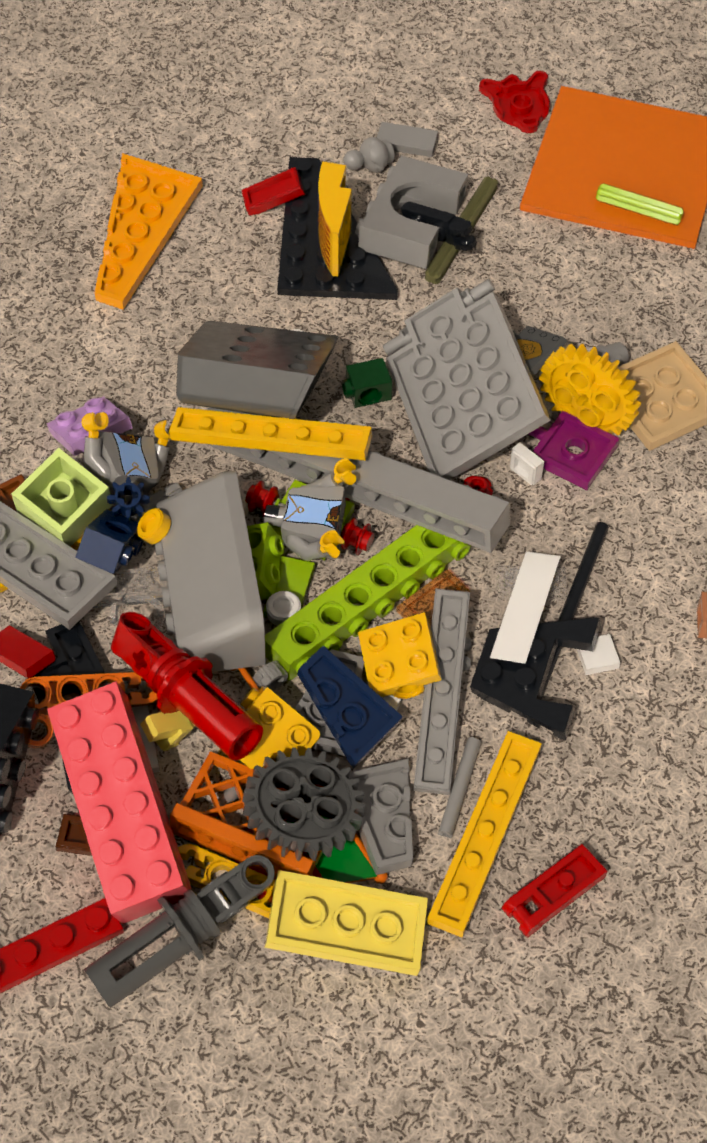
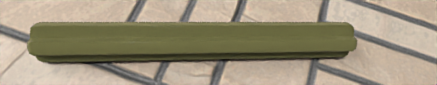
[425,176,498,284]

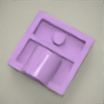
[46,396,133,456]

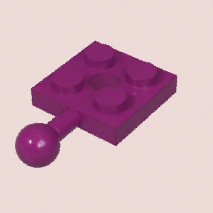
[529,410,620,490]

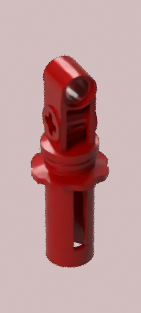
[111,612,263,760]

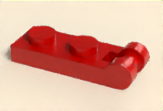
[501,844,607,938]

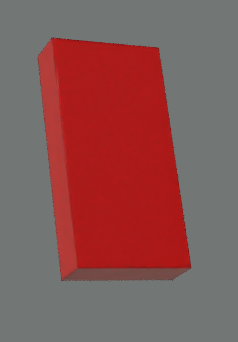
[241,167,305,216]
[0,625,56,679]

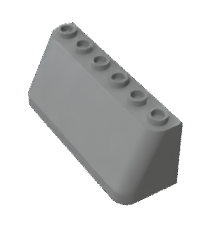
[155,470,265,672]

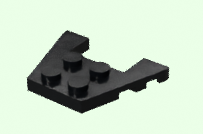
[470,617,601,740]

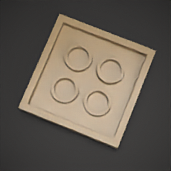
[618,341,707,451]

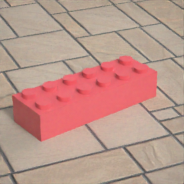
[47,681,192,924]

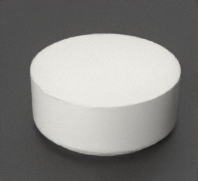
[266,591,301,626]

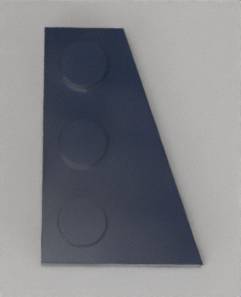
[297,646,403,769]

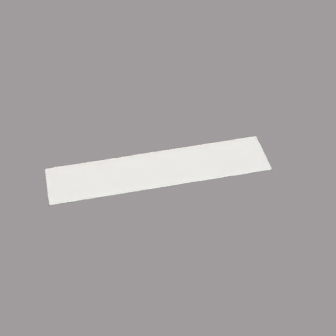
[490,551,561,664]

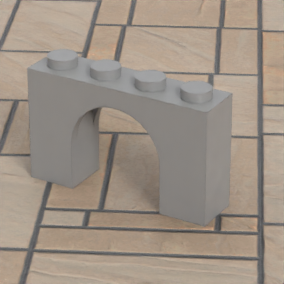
[355,155,468,269]

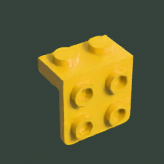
[240,686,320,769]

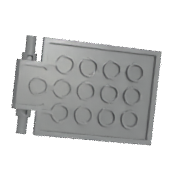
[383,279,551,480]

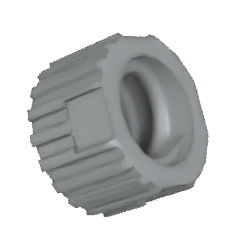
[253,660,288,691]

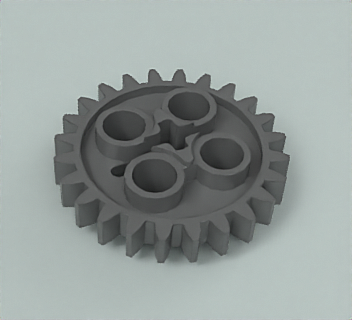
[242,748,365,861]

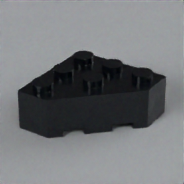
[0,684,39,836]

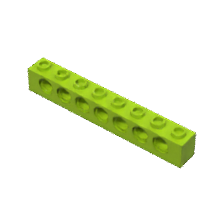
[265,525,471,681]

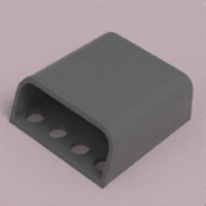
[176,321,339,419]

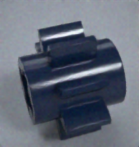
[107,477,150,522]

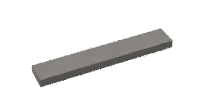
[413,588,470,795]

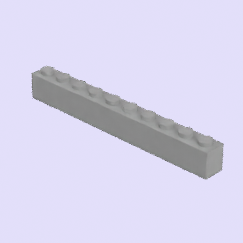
[207,407,510,553]

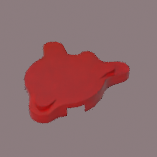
[479,71,550,133]

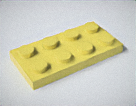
[265,870,428,976]

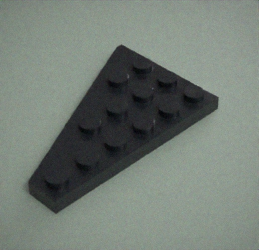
[277,157,398,300]

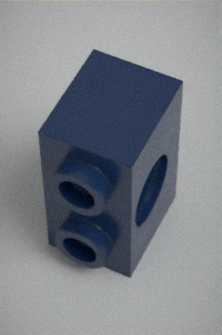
[75,509,144,574]

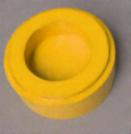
[137,508,171,544]

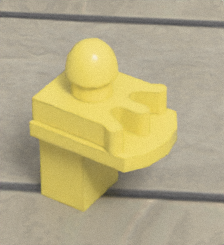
[140,711,195,751]

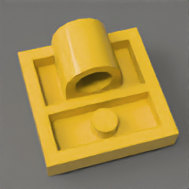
[358,612,442,699]

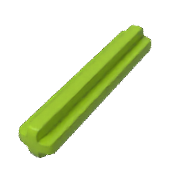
[596,183,684,225]

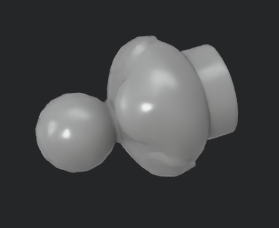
[344,137,395,173]

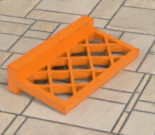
[170,751,331,878]

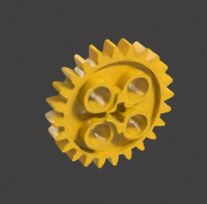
[539,343,641,435]

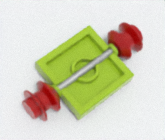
[245,480,375,561]

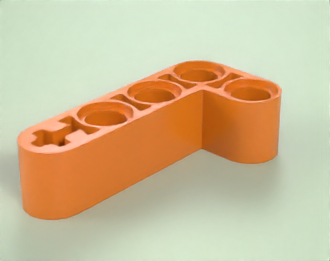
[20,672,157,749]

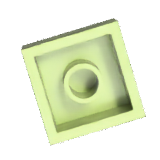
[11,448,112,547]

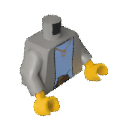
[81,412,171,507]
[264,458,356,561]

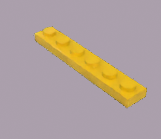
[169,407,373,461]
[427,731,542,938]

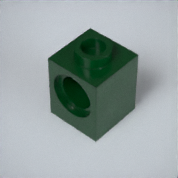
[342,358,392,408]

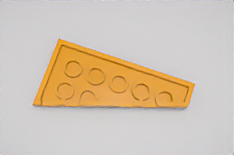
[94,153,203,310]

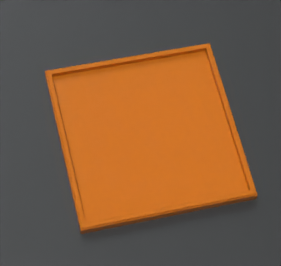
[520,86,707,249]

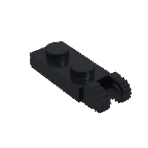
[401,201,477,251]

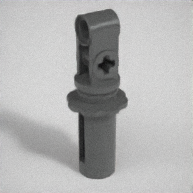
[84,855,275,1008]

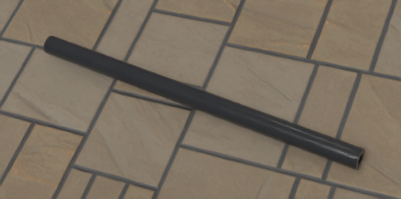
[521,522,609,718]

